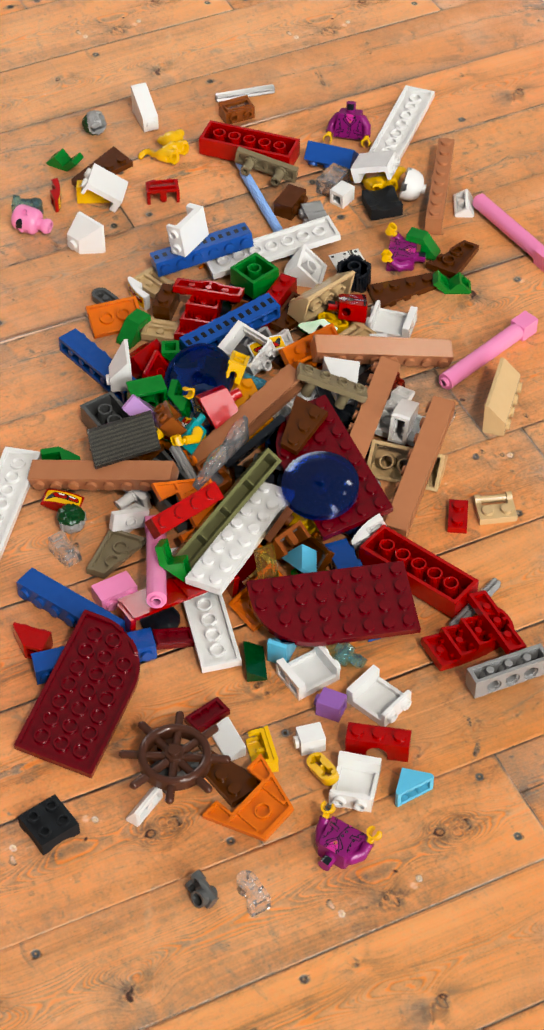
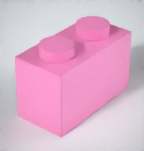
[91,571,138,612]

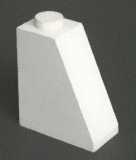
[131,82,159,132]
[322,356,360,405]
[387,398,419,446]

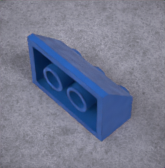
[304,140,359,173]

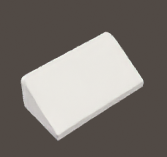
[453,189,474,217]
[212,716,246,761]
[125,786,163,827]

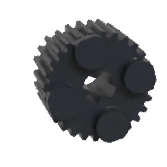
[337,254,371,293]

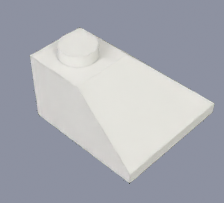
[67,211,106,254]
[283,244,327,288]
[106,339,132,392]

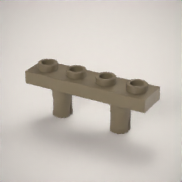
[235,147,299,186]
[296,362,368,410]

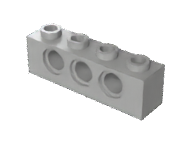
[465,643,544,699]

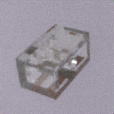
[315,163,350,198]

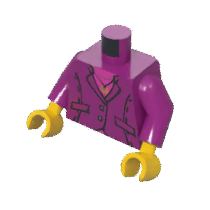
[323,101,372,147]
[381,222,426,272]
[315,801,382,871]

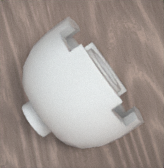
[399,167,427,201]

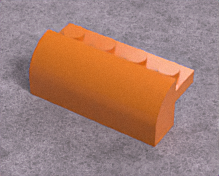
[278,323,339,370]

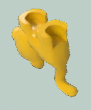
[138,129,190,165]
[350,166,406,191]

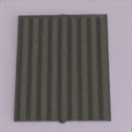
[87,410,161,469]

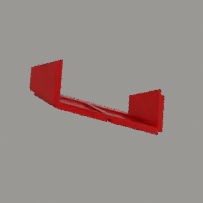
[116,575,240,632]

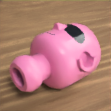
[11,204,53,235]

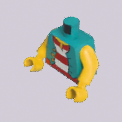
[157,411,207,455]

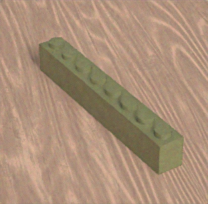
[172,448,282,567]

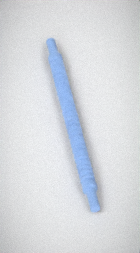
[235,162,293,258]

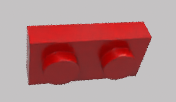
[447,499,468,534]

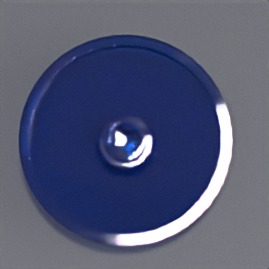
[164,343,234,414]
[281,451,359,520]

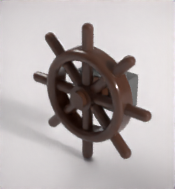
[119,711,231,804]

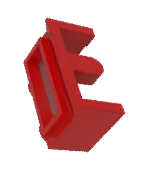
[145,178,180,205]

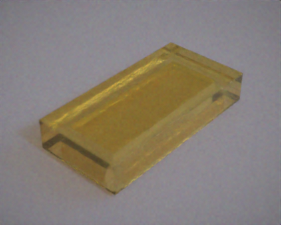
[254,543,279,579]

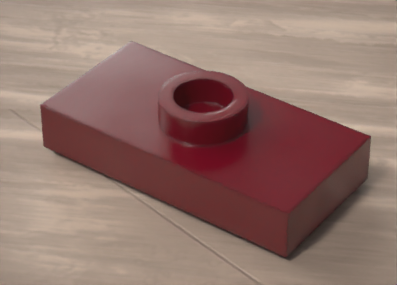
[152,627,195,650]
[184,697,230,733]

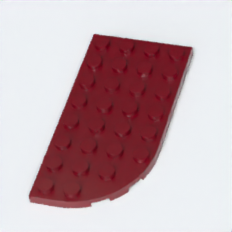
[276,395,393,541]
[246,561,421,647]
[14,609,140,778]

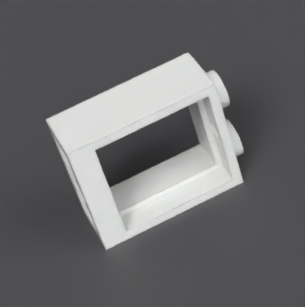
[217,320,275,375]

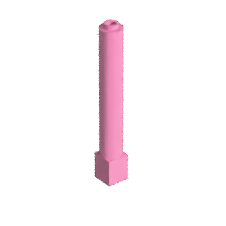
[472,194,544,272]
[439,311,538,390]
[145,515,167,608]

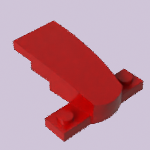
[173,278,244,340]
[420,590,527,671]

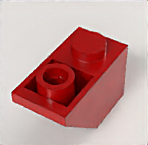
[13,622,53,660]

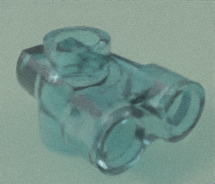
[333,642,367,668]

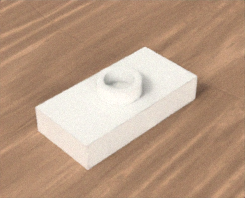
[109,507,149,532]

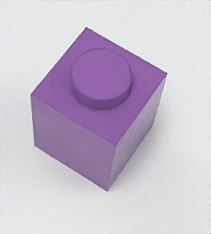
[314,687,347,723]

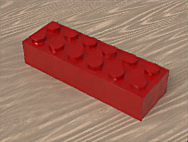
[199,120,300,166]
[359,525,479,619]

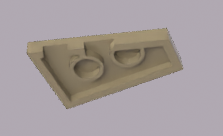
[86,530,146,579]

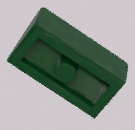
[243,641,267,682]

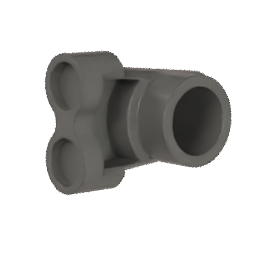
[185,870,219,909]

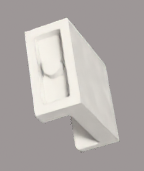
[350,150,400,183]
[80,163,129,213]
[166,203,209,257]
[365,300,418,338]
[276,646,341,701]
[346,664,412,727]
[329,751,382,813]

